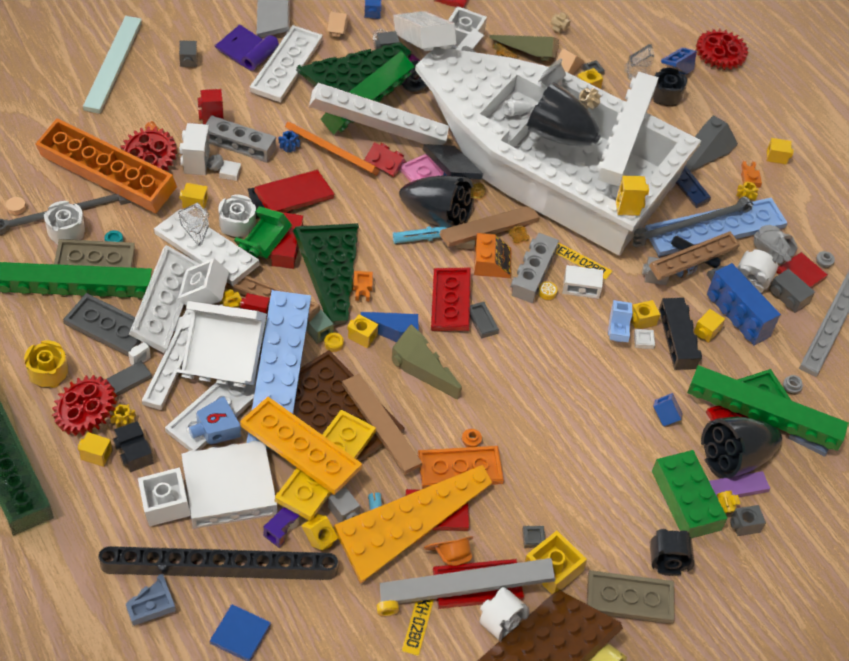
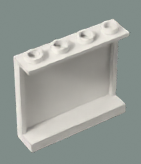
[175,301,267,388]
[181,441,277,529]

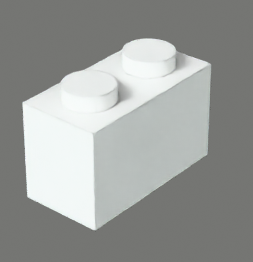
[562,265,603,299]

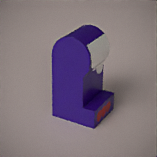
[263,507,300,548]

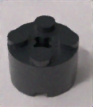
[652,68,687,106]
[650,529,695,576]

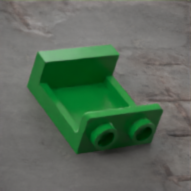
[234,206,292,259]

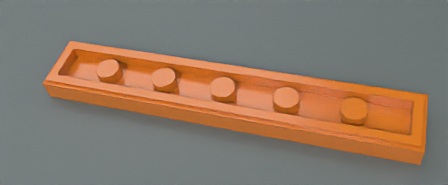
[285,122,380,176]

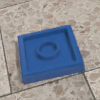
[210,604,271,661]

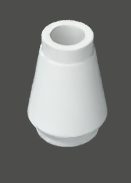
[503,99,531,117]

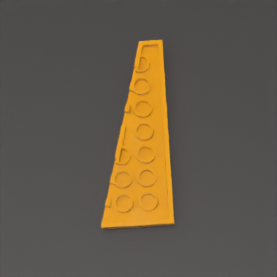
[333,465,492,583]

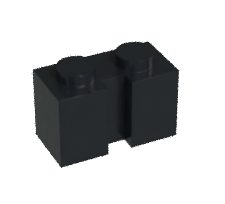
[112,421,154,473]

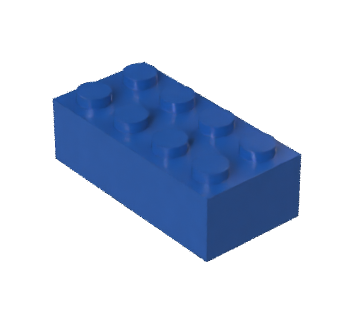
[707,263,781,346]

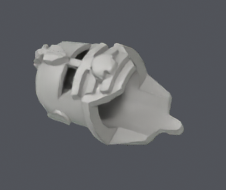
[754,225,798,264]

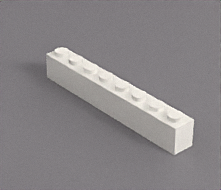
[597,72,658,187]
[309,83,449,145]

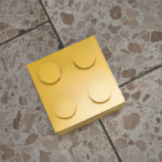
[525,530,587,594]

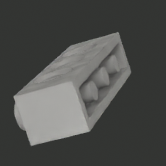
[205,116,276,163]
[510,233,559,303]

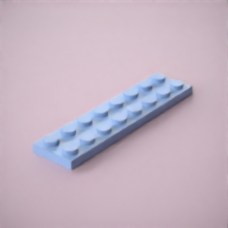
[645,197,787,256]
[247,290,311,450]

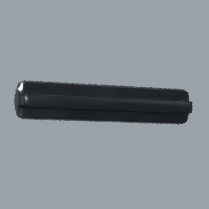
[671,235,721,268]

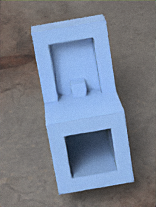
[608,300,632,342]

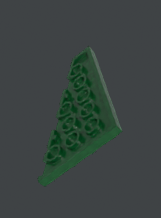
[296,42,412,92]
[293,223,359,325]

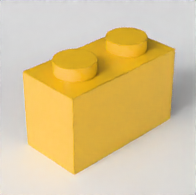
[616,176,649,216]

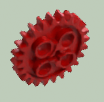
[696,29,748,70]
[120,126,178,171]
[52,375,117,436]

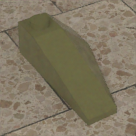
[489,35,559,61]
[392,325,462,399]

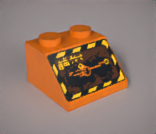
[474,233,511,278]

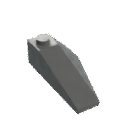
[686,115,738,172]

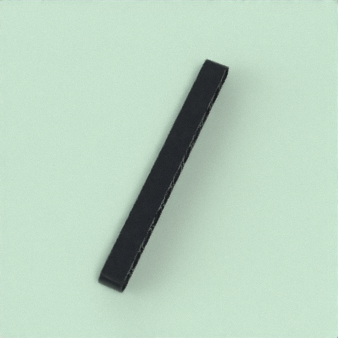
[98,546,338,580]

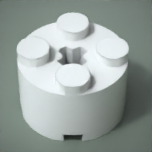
[218,195,256,238]
[44,201,85,245]
[737,249,778,293]
[479,587,530,641]

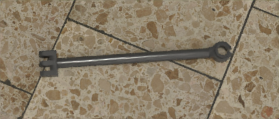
[0,193,132,235]
[632,197,754,247]

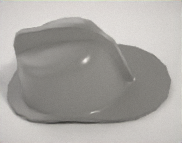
[538,58,566,87]

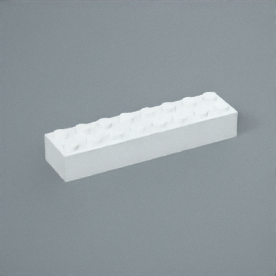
[393,11,456,51]

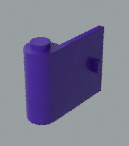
[215,24,279,71]

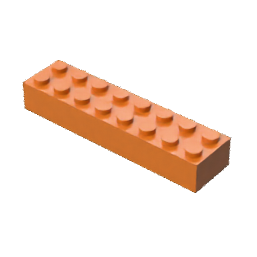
[35,118,177,214]

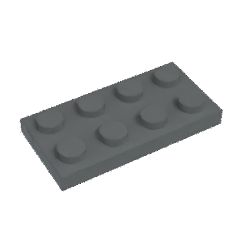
[63,293,142,356]

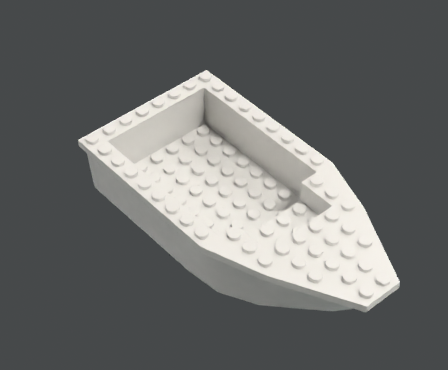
[415,47,701,256]

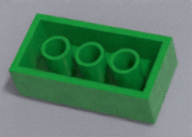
[652,450,728,539]

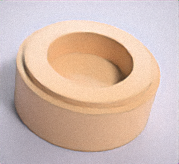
[6,197,26,215]

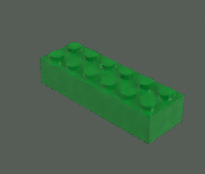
[320,51,415,135]

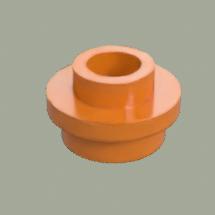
[462,429,482,447]

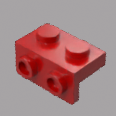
[364,142,407,177]

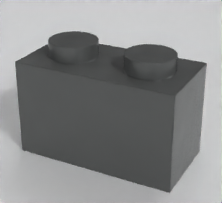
[769,268,815,313]

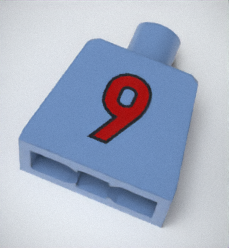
[188,396,241,444]

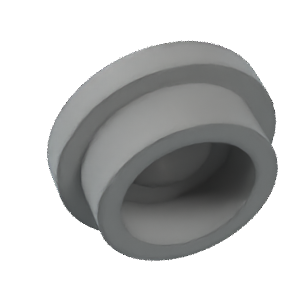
[207,154,224,171]
[816,251,835,268]
[783,375,803,394]

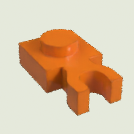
[741,161,762,188]
[353,271,373,301]

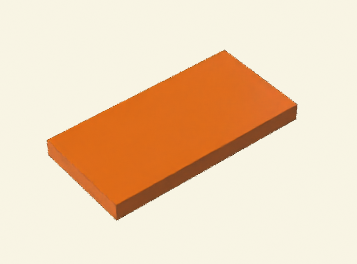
[418,446,504,489]

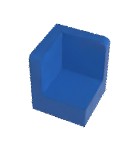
[653,393,683,426]

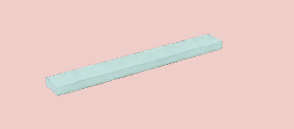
[83,16,142,114]

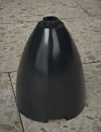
[527,82,601,146]
[399,175,474,228]
[701,417,782,479]

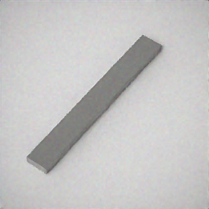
[799,271,849,377]
[379,558,555,604]

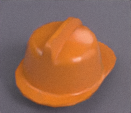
[424,536,473,566]

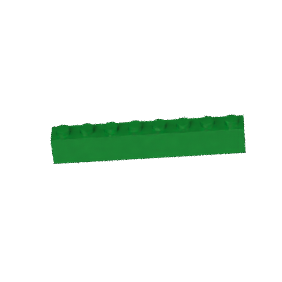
[0,262,153,298]
[687,365,849,451]

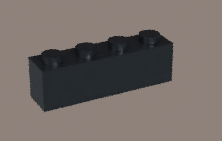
[659,297,702,370]

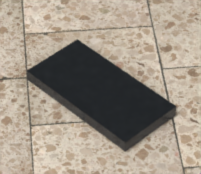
[423,144,483,180]

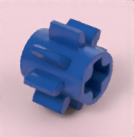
[278,131,300,152]

